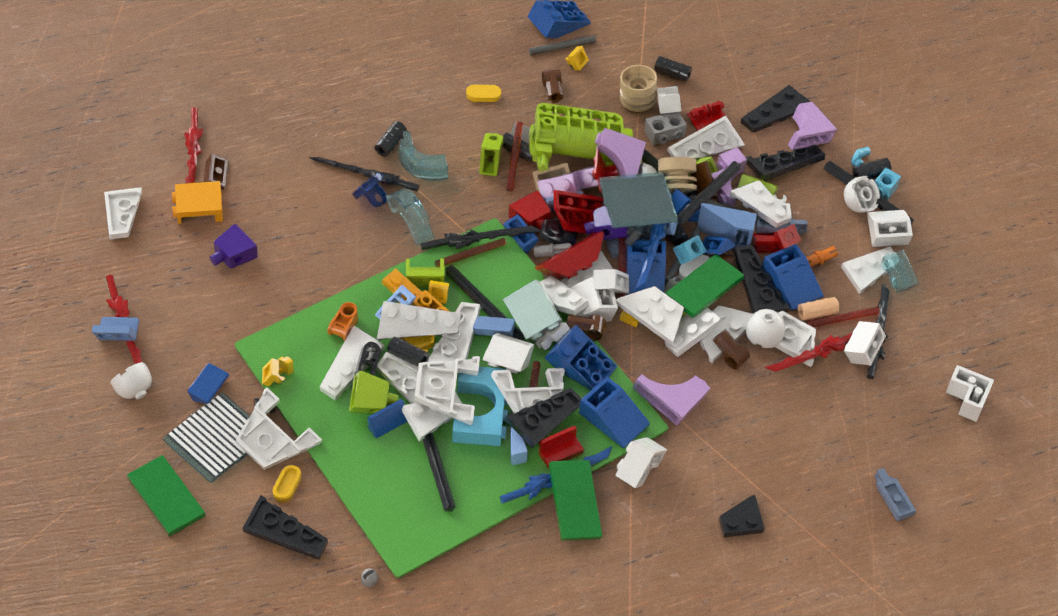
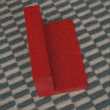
[752,233,782,253]
[538,426,584,469]

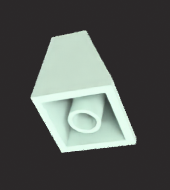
[503,279,562,341]

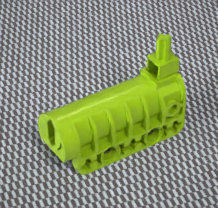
[529,103,633,172]

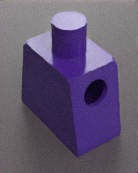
[584,200,628,240]
[209,224,258,268]

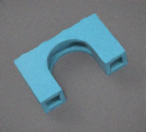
[452,367,508,446]

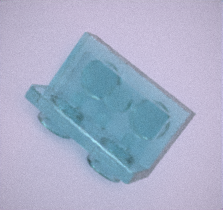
[881,249,919,293]

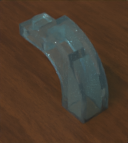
[399,131,448,181]
[386,188,435,245]

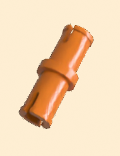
[806,246,838,267]

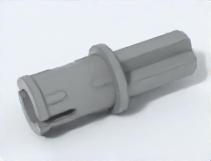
[534,243,571,258]

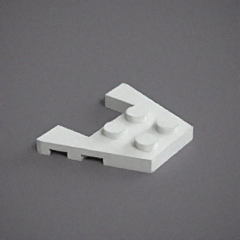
[414,356,480,425]
[491,368,565,413]
[236,388,322,470]

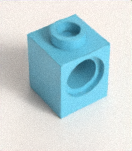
[875,168,901,200]
[672,235,707,265]

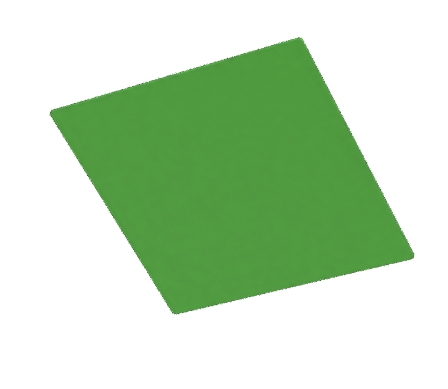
[235,218,668,578]

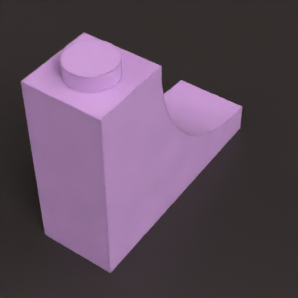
[788,102,837,150]
[595,128,646,197]
[632,374,710,426]

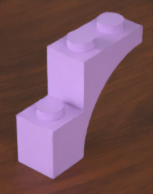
[712,148,747,207]
[537,166,598,199]

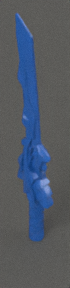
[636,192,672,289]
[500,446,612,504]

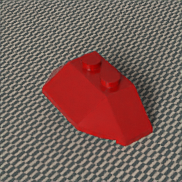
[553,190,613,235]
[535,231,604,279]

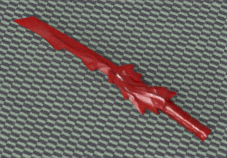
[184,107,203,184]
[106,274,142,364]
[765,332,853,372]

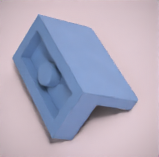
[92,317,139,341]

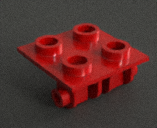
[687,101,733,131]
[592,149,619,198]

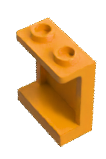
[172,181,223,224]

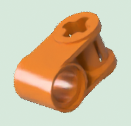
[327,302,358,341]

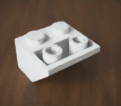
[867,210,913,247]
[569,277,618,321]
[483,333,535,373]

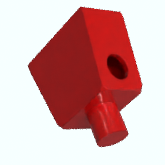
[508,190,551,230]

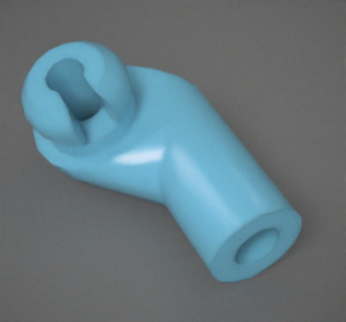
[851,147,871,167]

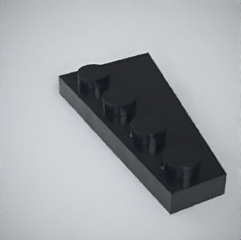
[741,85,811,133]
[733,245,790,314]

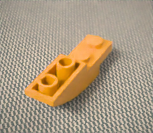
[382,268,450,312]

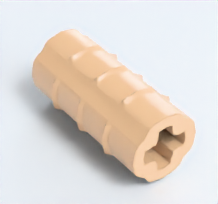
[798,297,839,321]

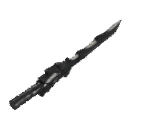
[309,157,419,192]
[420,226,541,250]
[866,284,889,379]

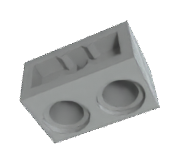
[644,112,687,145]

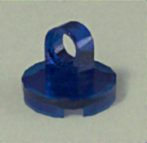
[352,171,388,207]

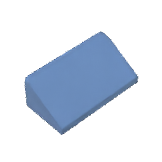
[473,316,516,337]

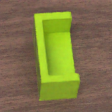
[406,258,444,288]

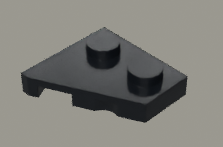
[540,219,577,246]
[719,495,765,538]

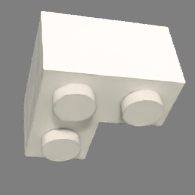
[946,365,994,422]
[615,437,667,488]

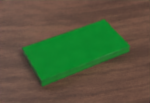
[665,254,744,318]
[127,455,206,537]
[549,460,602,541]

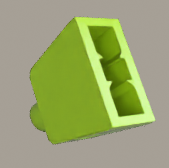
[479,133,503,176]
[349,371,398,413]

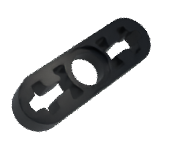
[351,342,381,391]

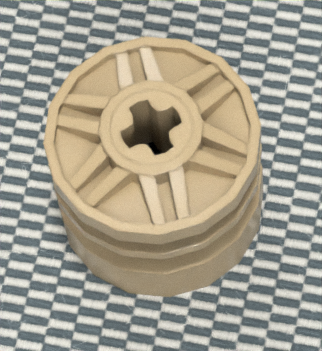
[620,65,657,112]
[658,157,697,195]

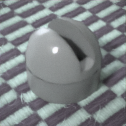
[361,568,378,587]

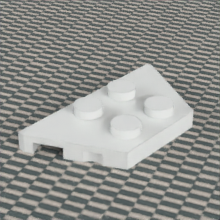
[616,286,684,345]
[700,305,753,363]
[775,311,816,367]

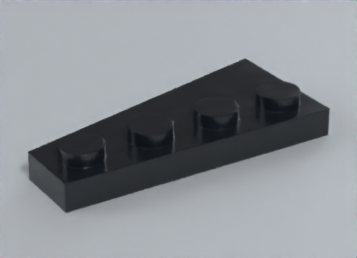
[745,145,825,181]
[504,388,582,448]
[243,495,328,560]

